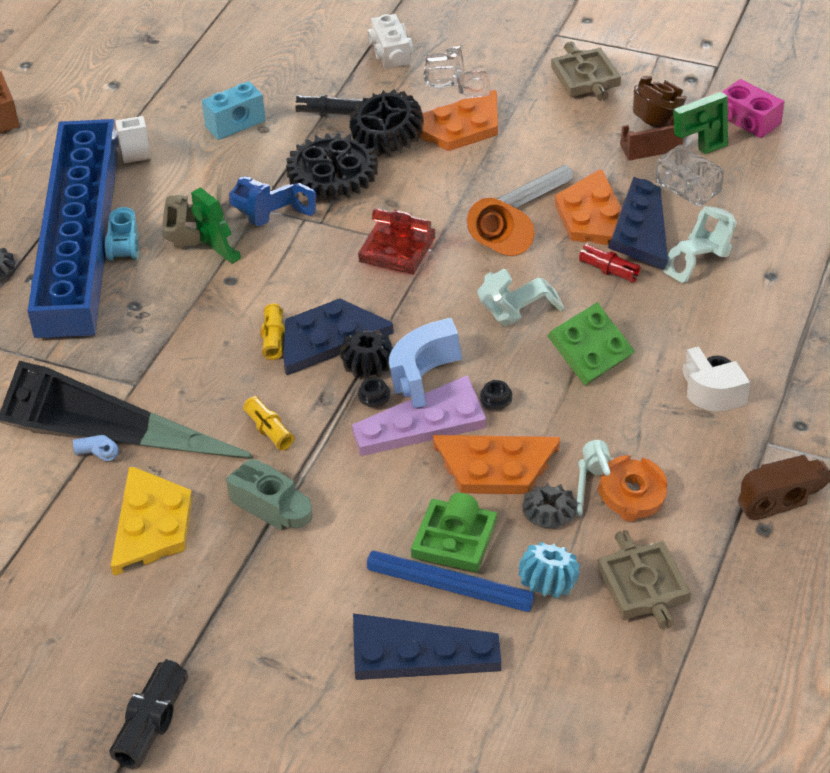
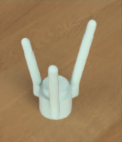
[576,440,614,516]

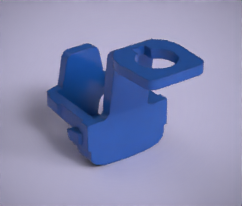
[229,176,316,226]

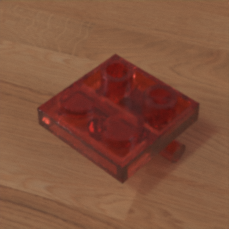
[358,208,435,275]

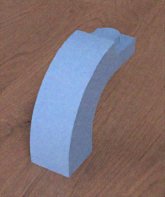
[389,318,462,408]

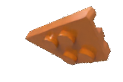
[421,90,498,151]
[555,169,622,245]
[433,435,560,494]

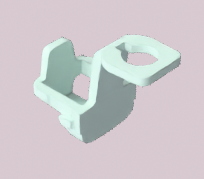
[663,206,737,283]
[477,269,564,327]

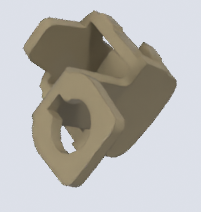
[162,184,222,249]

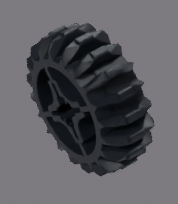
[349,89,424,157]

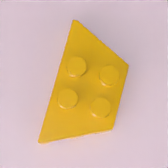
[111,467,193,575]

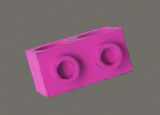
[722,79,784,138]

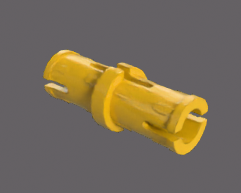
[260,303,285,360]
[243,396,295,451]

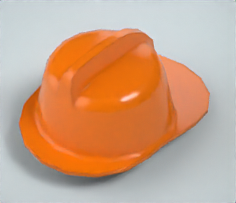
[467,197,535,256]

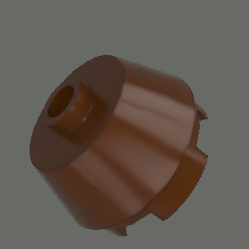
[633,76,687,127]

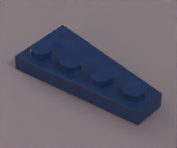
[353,613,501,680]

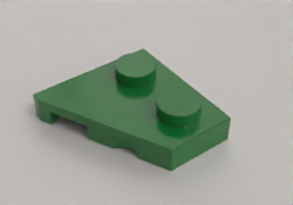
[191,187,241,264]

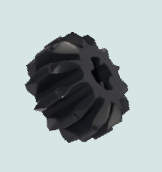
[340,327,393,379]

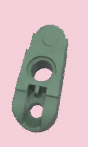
[226,459,313,531]

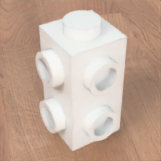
[367,14,414,69]

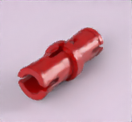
[579,244,641,283]

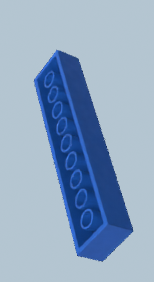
[27,119,119,338]

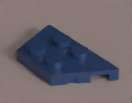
[284,298,394,375]

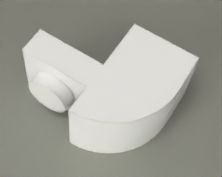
[116,116,152,164]
[683,346,750,412]

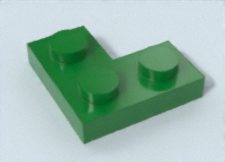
[674,92,728,154]

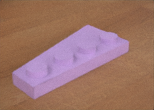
[352,375,486,456]

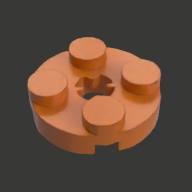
[597,455,668,522]

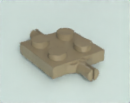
[551,41,621,101]
[597,530,691,630]

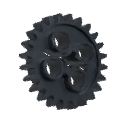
[286,133,378,201]

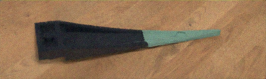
[0,361,253,459]

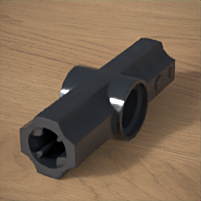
[109,659,188,770]

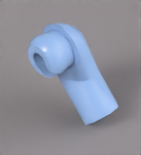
[73,435,118,461]

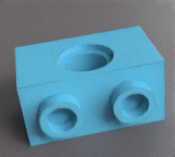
[201,81,266,140]

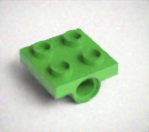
[547,302,635,386]
[411,492,497,573]

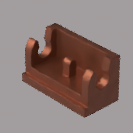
[620,116,683,161]

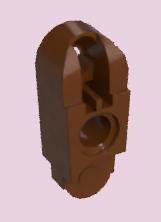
[737,455,830,520]

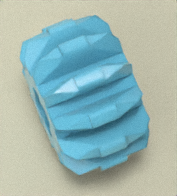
[518,542,580,598]

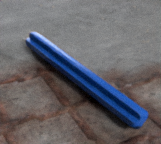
[367,550,535,612]

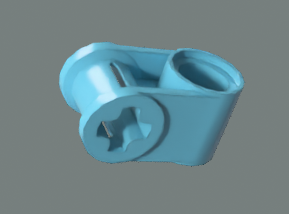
[105,207,139,261]

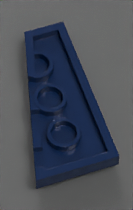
[608,177,668,270]

